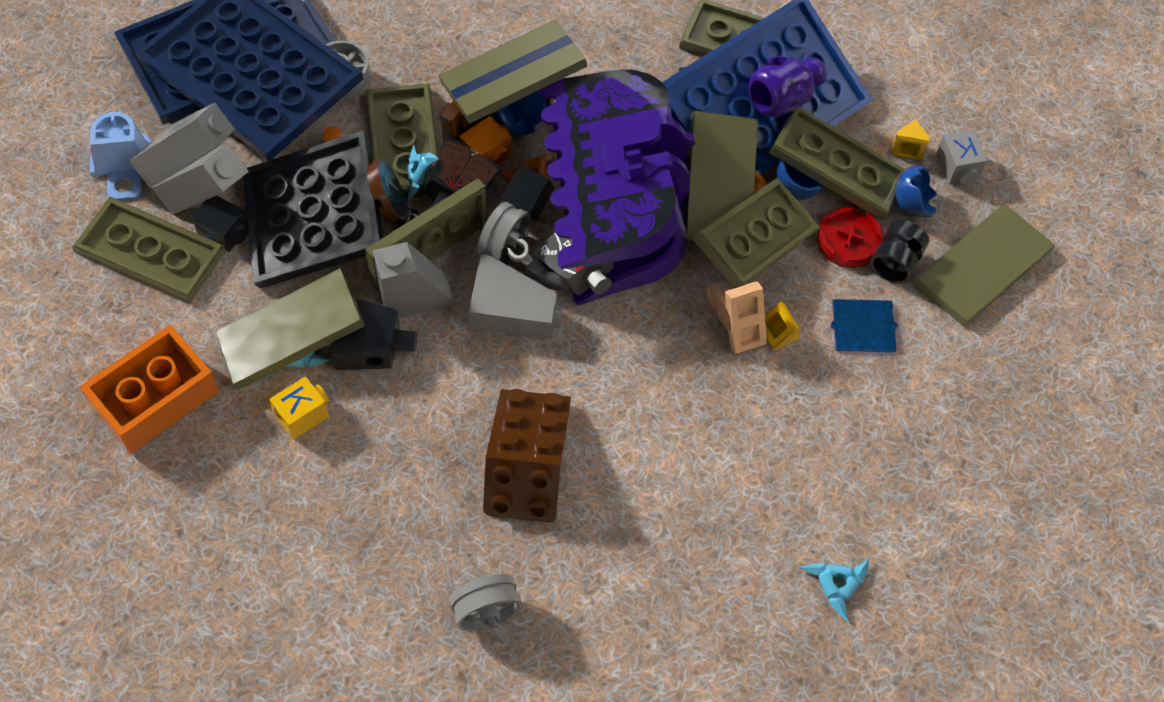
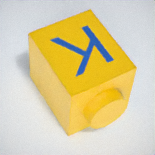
[269,376,330,440]

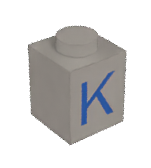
[937,130,987,184]

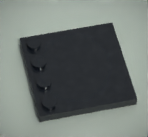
[243,130,383,288]

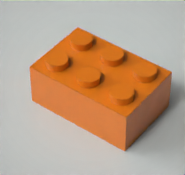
[79,324,220,455]

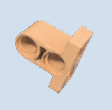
[706,279,767,354]

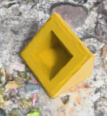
[891,119,930,160]
[765,302,800,350]

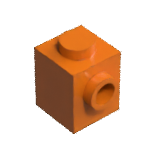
[459,116,512,165]

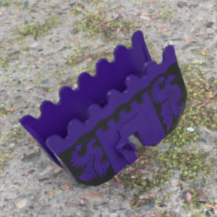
[538,69,695,305]

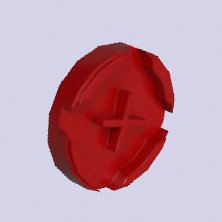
[816,207,884,268]

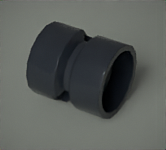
[870,220,930,284]

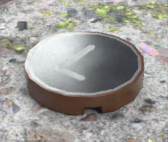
[366,157,408,225]

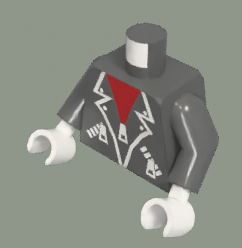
[508,232,614,295]

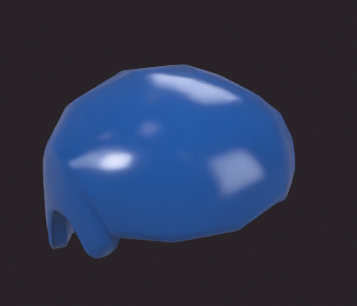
[495,91,546,137]
[776,160,823,200]
[895,165,937,217]

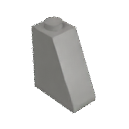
[129,102,235,188]
[152,144,249,214]
[373,242,455,319]
[469,253,562,340]

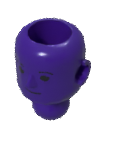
[749,56,827,118]

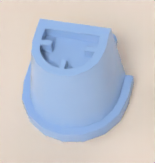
[90,112,152,201]

